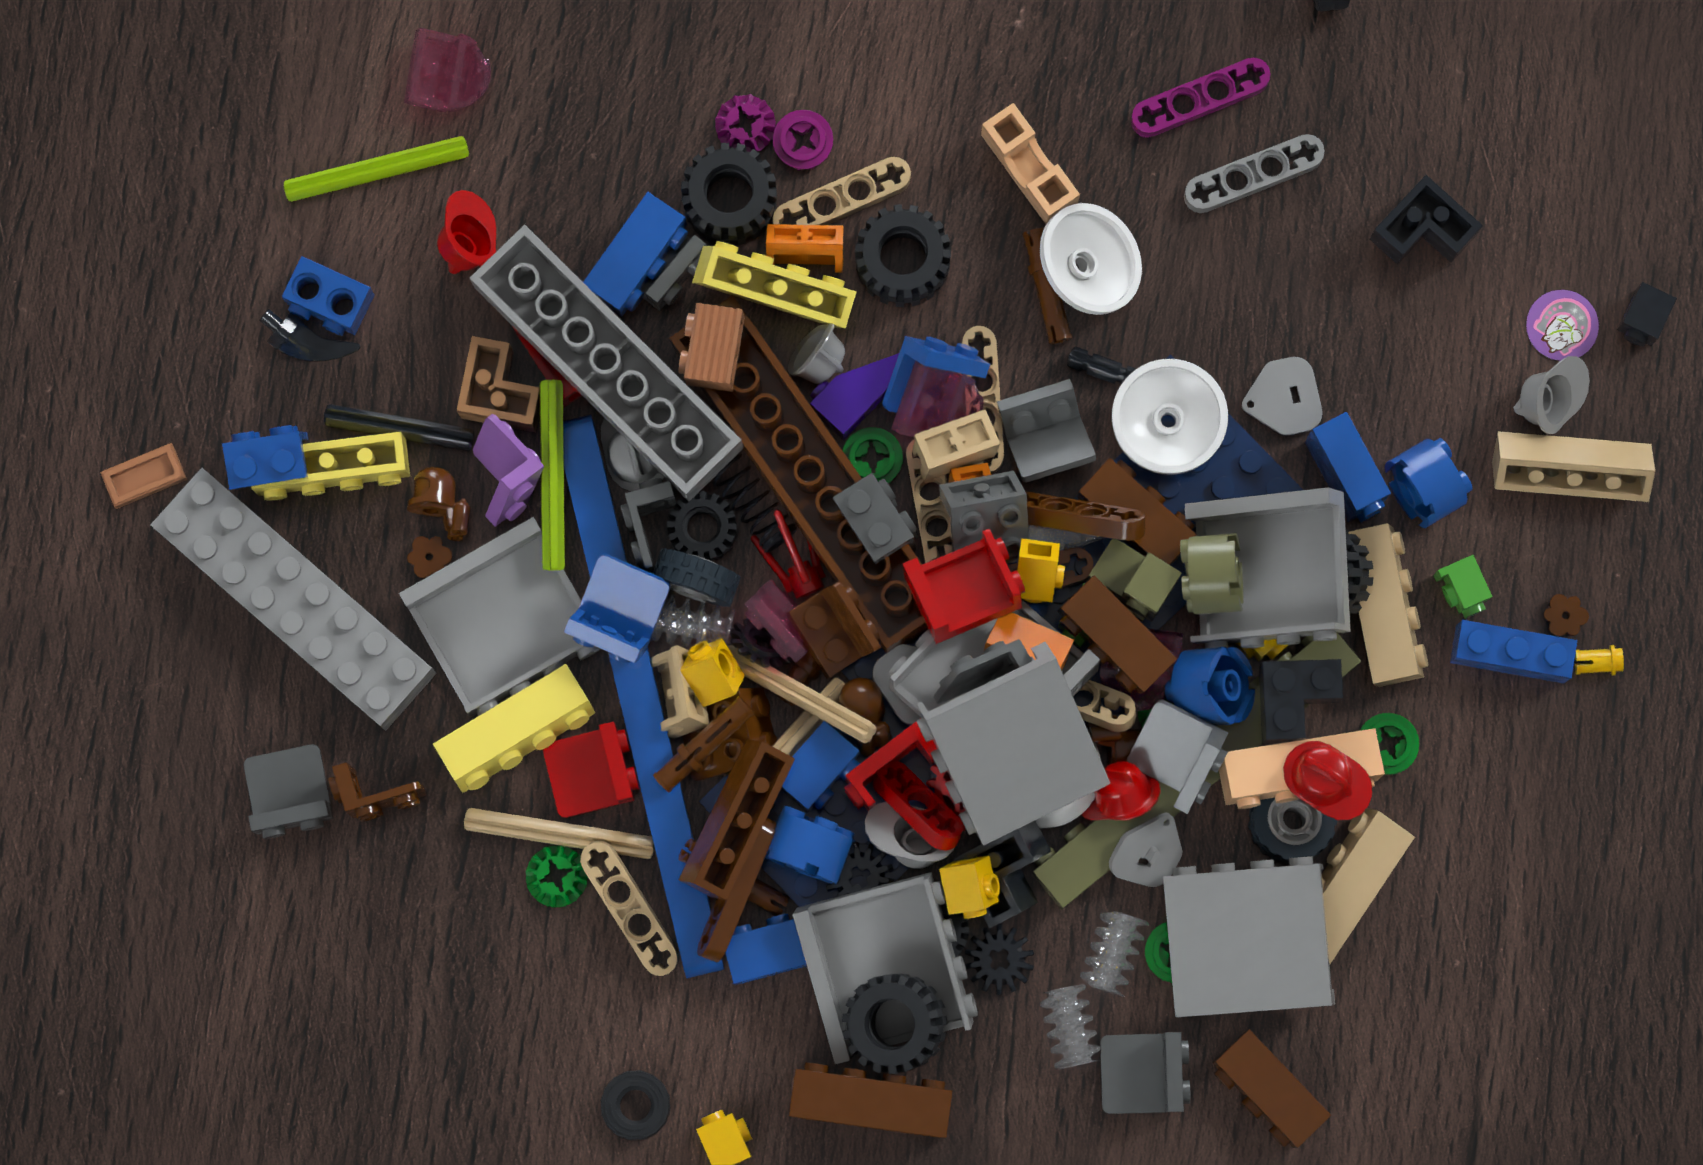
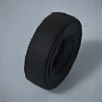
[600,1070,671,1141]

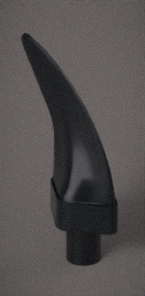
[259,309,360,361]

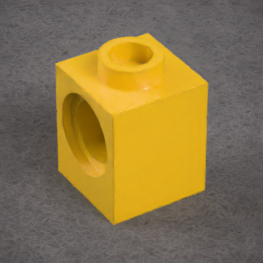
[680,638,745,707]

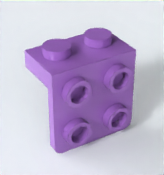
[473,414,544,527]

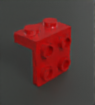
[543,721,639,818]

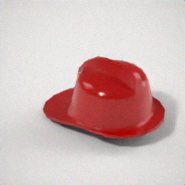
[437,190,496,274]
[1283,741,1372,820]
[1081,761,1161,820]

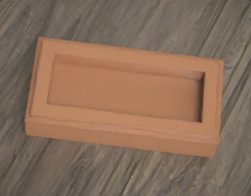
[100,443,187,509]

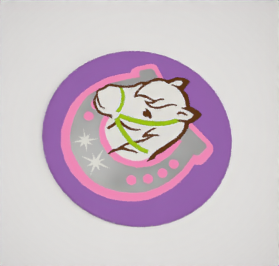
[1526,290,1599,361]

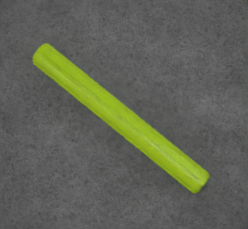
[284,136,469,202]
[540,380,565,571]

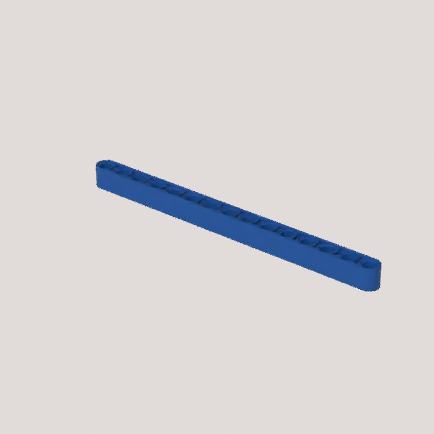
[563,415,725,979]

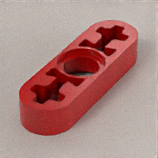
[873,760,963,850]

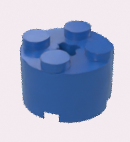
[1385,438,1473,528]
[1165,647,1255,726]
[765,805,855,884]

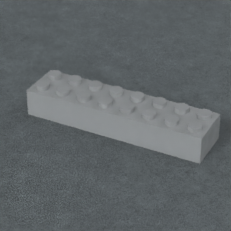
[469,224,744,501]
[151,468,437,731]

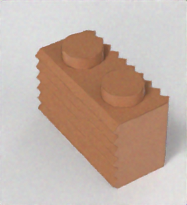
[679,303,745,392]

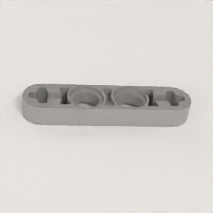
[1184,134,1325,213]

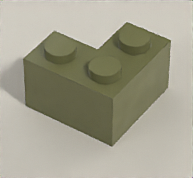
[1087,539,1182,622]

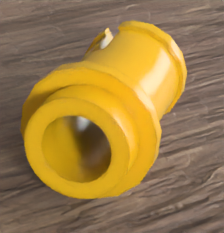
[1575,645,1624,676]

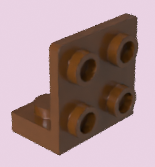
[785,581,881,679]

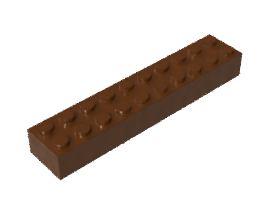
[669,295,928,654]

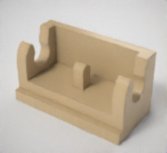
[913,409,1000,482]
[650,645,709,739]

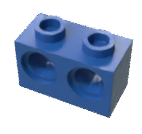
[282,256,375,336]

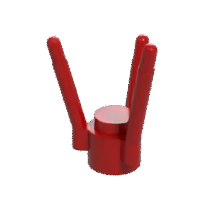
[751,510,826,599]

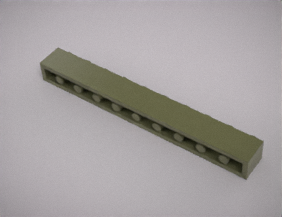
[1032,633,1361,910]

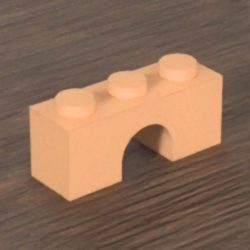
[981,103,1080,224]

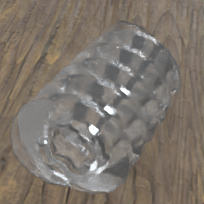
[652,595,736,648]
[1079,911,1149,998]
[1040,984,1101,1070]

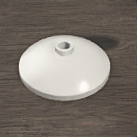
[1040,203,1142,315]
[1112,359,1228,474]

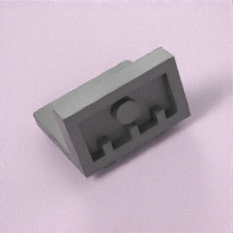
[997,379,1096,483]
[939,471,1029,563]

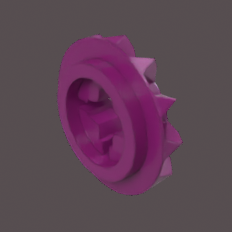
[715,94,776,152]
[773,110,833,171]

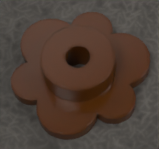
[407,536,452,579]
[1543,594,1589,637]

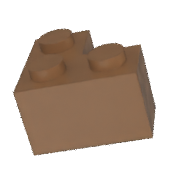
[457,336,540,433]

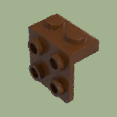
[682,688,777,781]
[328,762,427,822]

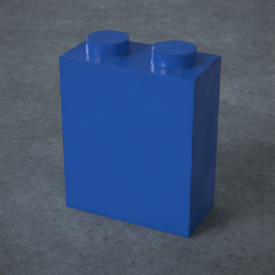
[1305,412,1391,523]

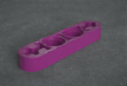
[1131,57,1271,137]

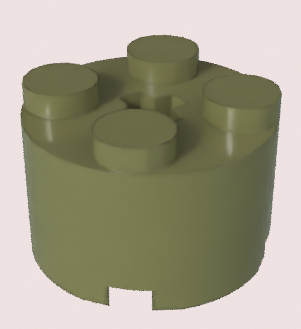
[1180,533,1244,615]

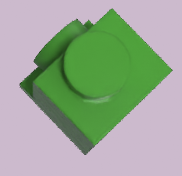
[1433,555,1493,619]

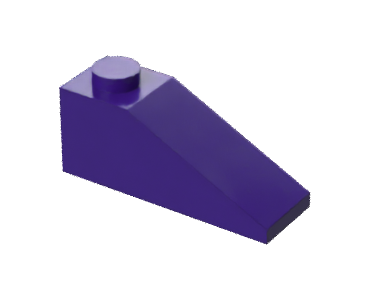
[810,353,899,441]

